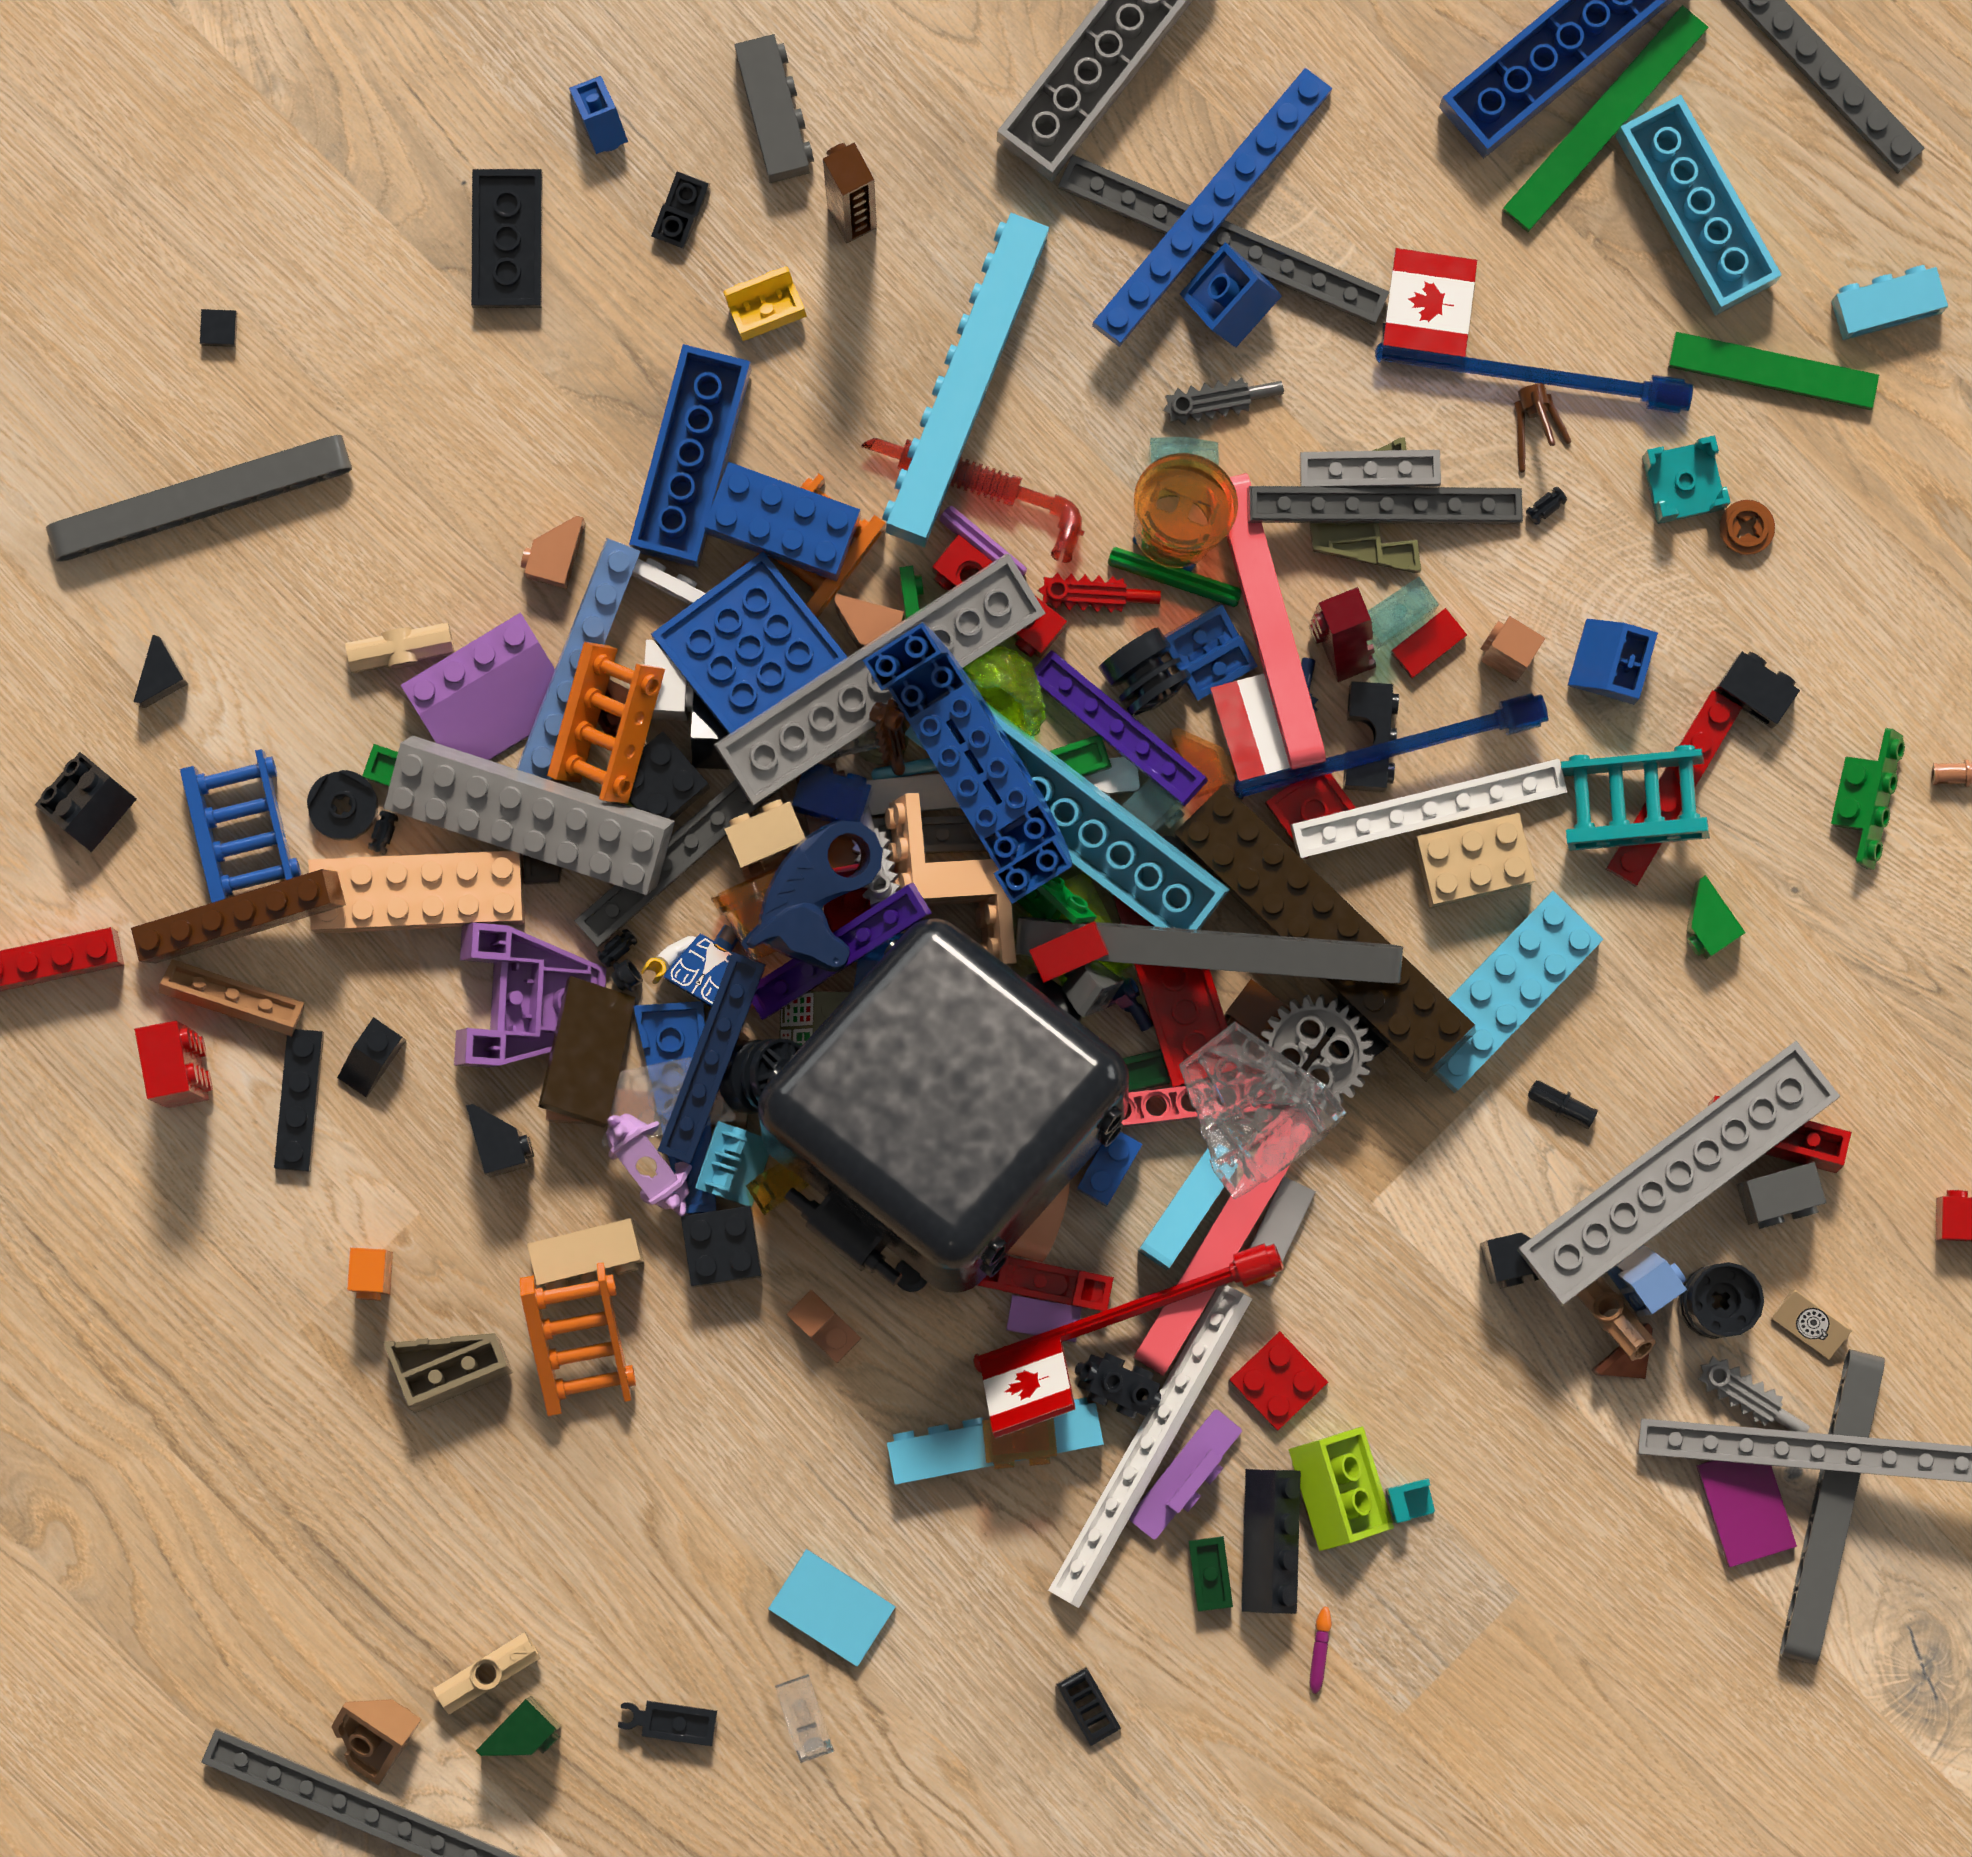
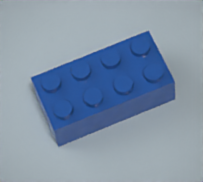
[704,462,861,581]

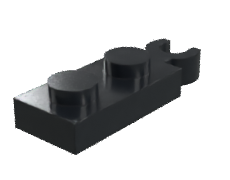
[618,1700,718,1746]

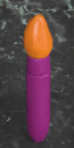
[1309,1606,1332,1694]

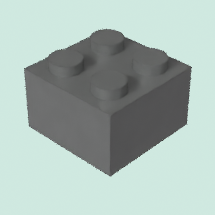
[1736,1162,1826,1229]

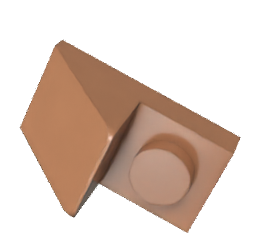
[787,1290,862,1363]

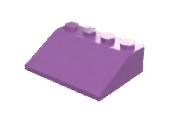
[401,612,555,760]

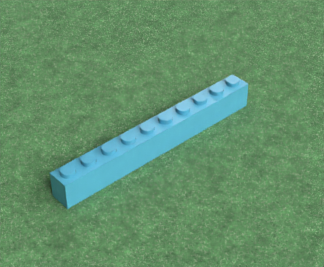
[882,213,1049,548]

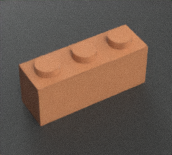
[1480,616,1546,682]

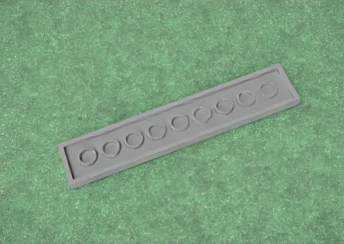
[714,554,1046,805]
[1517,1041,1840,1306]

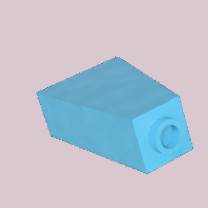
[1138,1144,1239,1271]

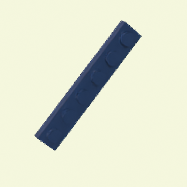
[657,952,767,1164]

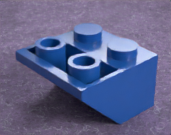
[1567,619,1658,705]

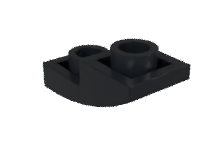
[651,171,710,249]

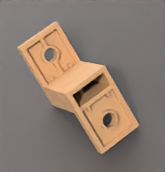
[885,793,1017,967]

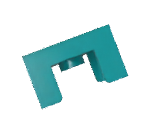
[1642,435,1731,524]

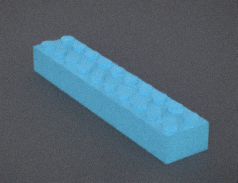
[905,704,1230,930]

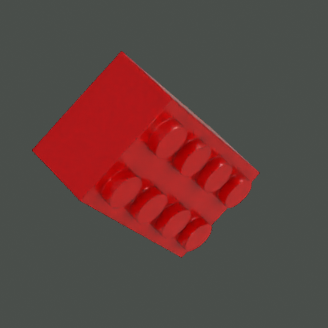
[134,1020,213,1108]

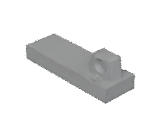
[1249,1176,1316,1287]

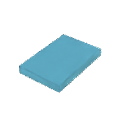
[768,1549,896,1667]

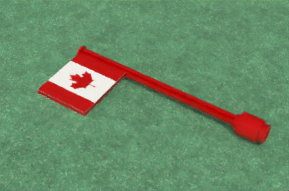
[973,1243,1284,1438]

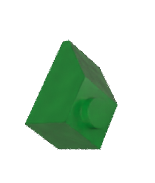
[1686,875,1746,959]

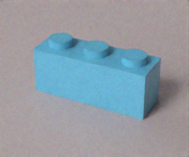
[1831,265,1948,340]

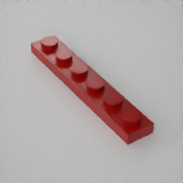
[1606,690,1742,887]

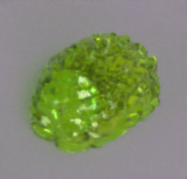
[963,645,1046,737]

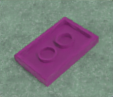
[1696,1461,1797,1567]

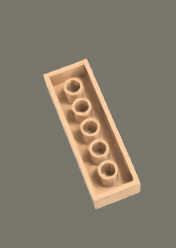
[308,851,525,934]

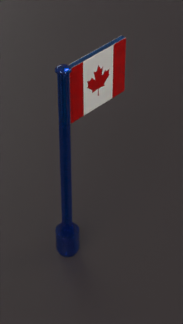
[1375,248,1693,414]

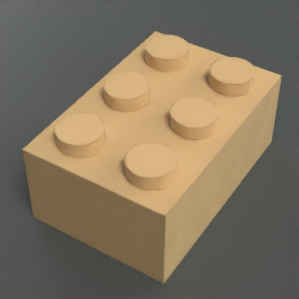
[725,799,805,879]
[1413,813,1536,908]
[527,1218,644,1290]

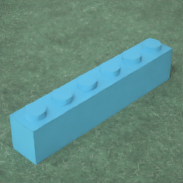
[887,1397,1104,1485]

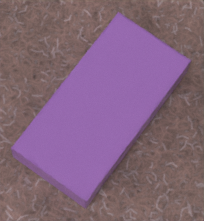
[1006,1295,1082,1342]

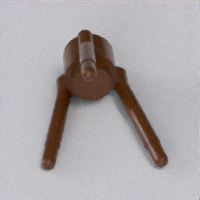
[1514,383,1571,473]

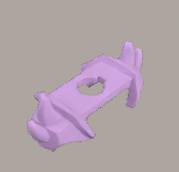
[606,1114,692,1217]

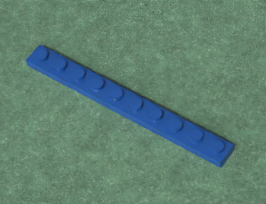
[1092,68,1332,347]

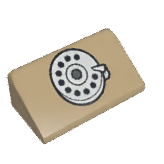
[1771,1289,1852,1360]

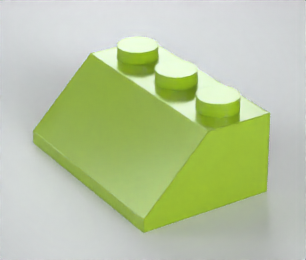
[1288,1426,1394,1551]

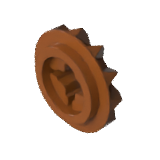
[1719,500,1775,555]

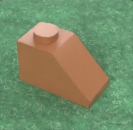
[520,516,586,589]

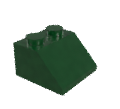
[476,1696,561,1756]

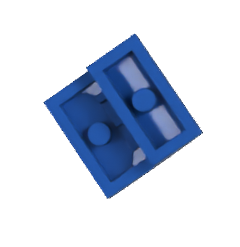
[1164,604,1258,701]

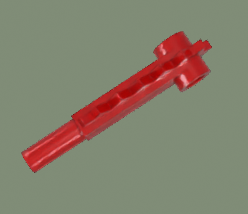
[1037,572,1161,614]

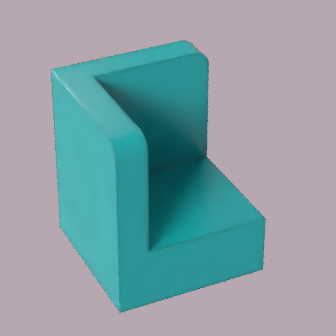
[1385,1478,1435,1523]

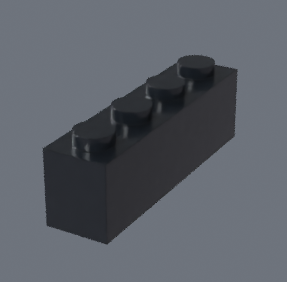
[1242,1469,1301,1614]

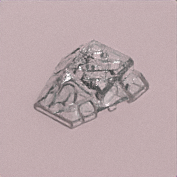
[1179,1022,1348,1199]

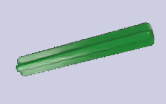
[1108,547,1242,607]

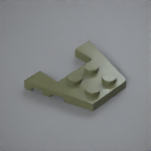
[1309,437,1421,573]

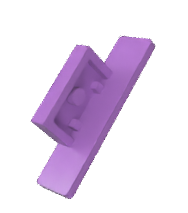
[1129,1409,1242,1539]

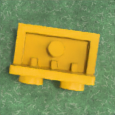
[723,267,807,341]

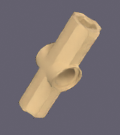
[345,623,454,674]
[433,1632,541,1715]

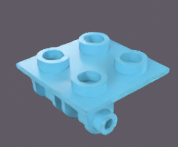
[695,1121,769,1207]

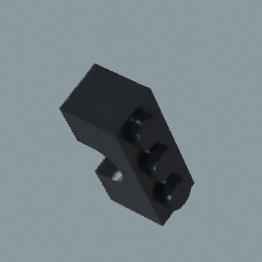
[1343,681,1399,792]

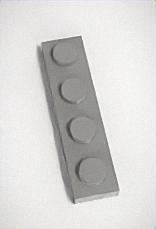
[1300,450,1441,487]

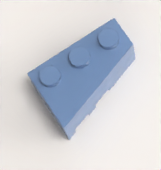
[1607,1245,1687,1317]

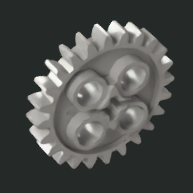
[1259,994,1374,1110]

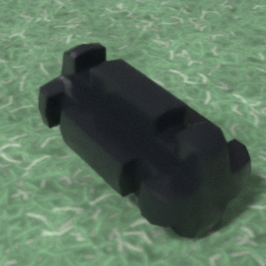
[1526,487,1567,525]
[368,810,398,854]
[596,929,638,968]

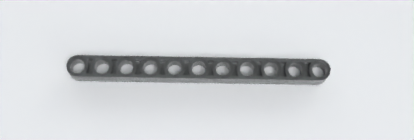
[1016,917,1403,983]

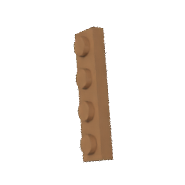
[159,959,305,1036]

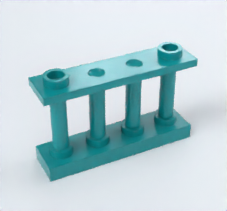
[1561,745,1710,851]

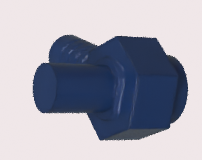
[1101,976,1153,1032]

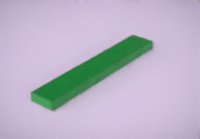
[1668,332,1879,410]

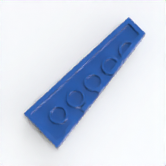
[634,1001,717,1214]

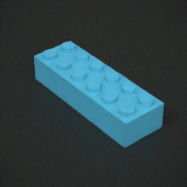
[1615,95,1782,316]
[1435,891,1604,1093]

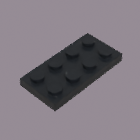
[471,169,543,308]

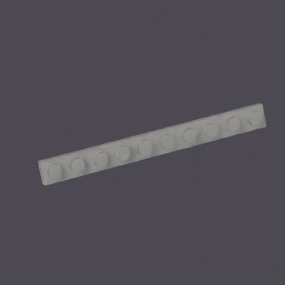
[1638,1418,1972,1483]

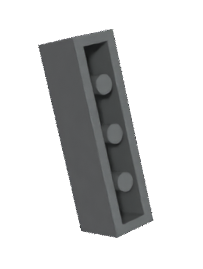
[734,34,814,183]

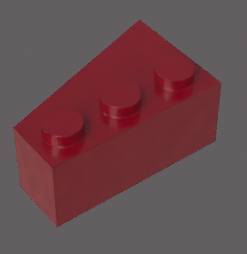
[1309,587,1376,682]

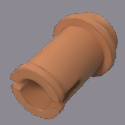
[1932,759,1972,787]

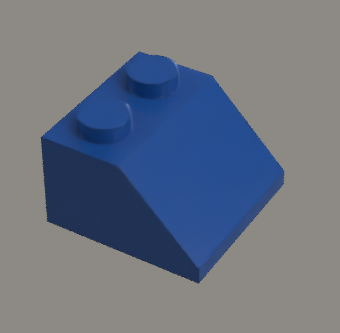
[1180,242,1282,347]

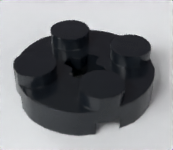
[307,770,378,841]

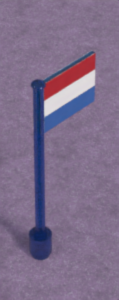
[1210,674,1549,800]

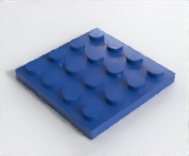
[651,552,847,735]

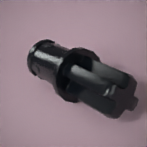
[1528,1080,1598,1130]

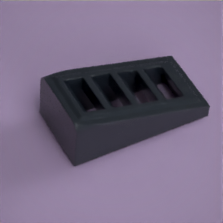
[1056,1667,1121,1746]

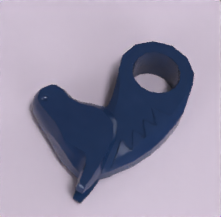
[740,820,883,972]

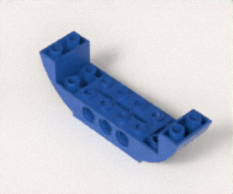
[863,622,1072,904]

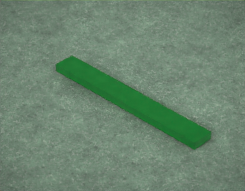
[1502,5,1709,232]

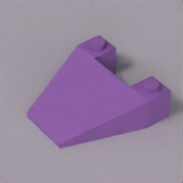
[454,923,606,1068]

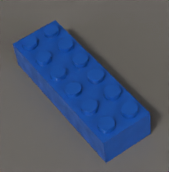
[629,344,752,568]

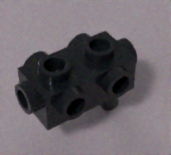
[1075,1353,1161,1419]

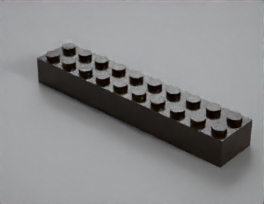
[1174,784,1476,1082]

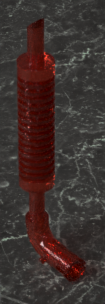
[861,438,1085,563]

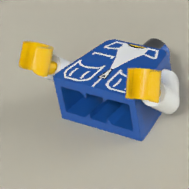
[641,924,742,1007]

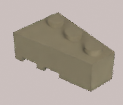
[384,1333,513,1413]

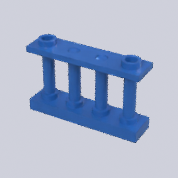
[180,749,301,903]

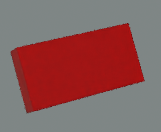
[1391,608,1467,679]
[1029,921,1109,982]

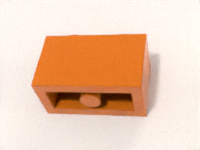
[347,1247,393,1301]

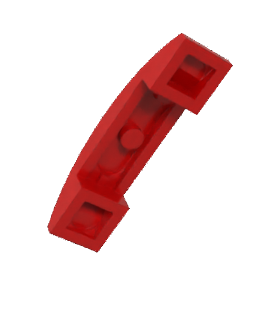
[977,1256,1114,1311]

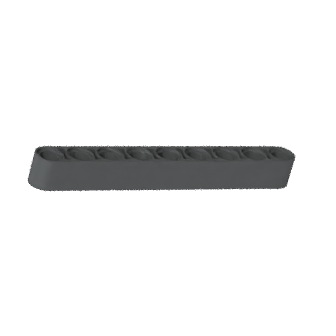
[46,435,352,562]
[1780,1349,1885,1665]

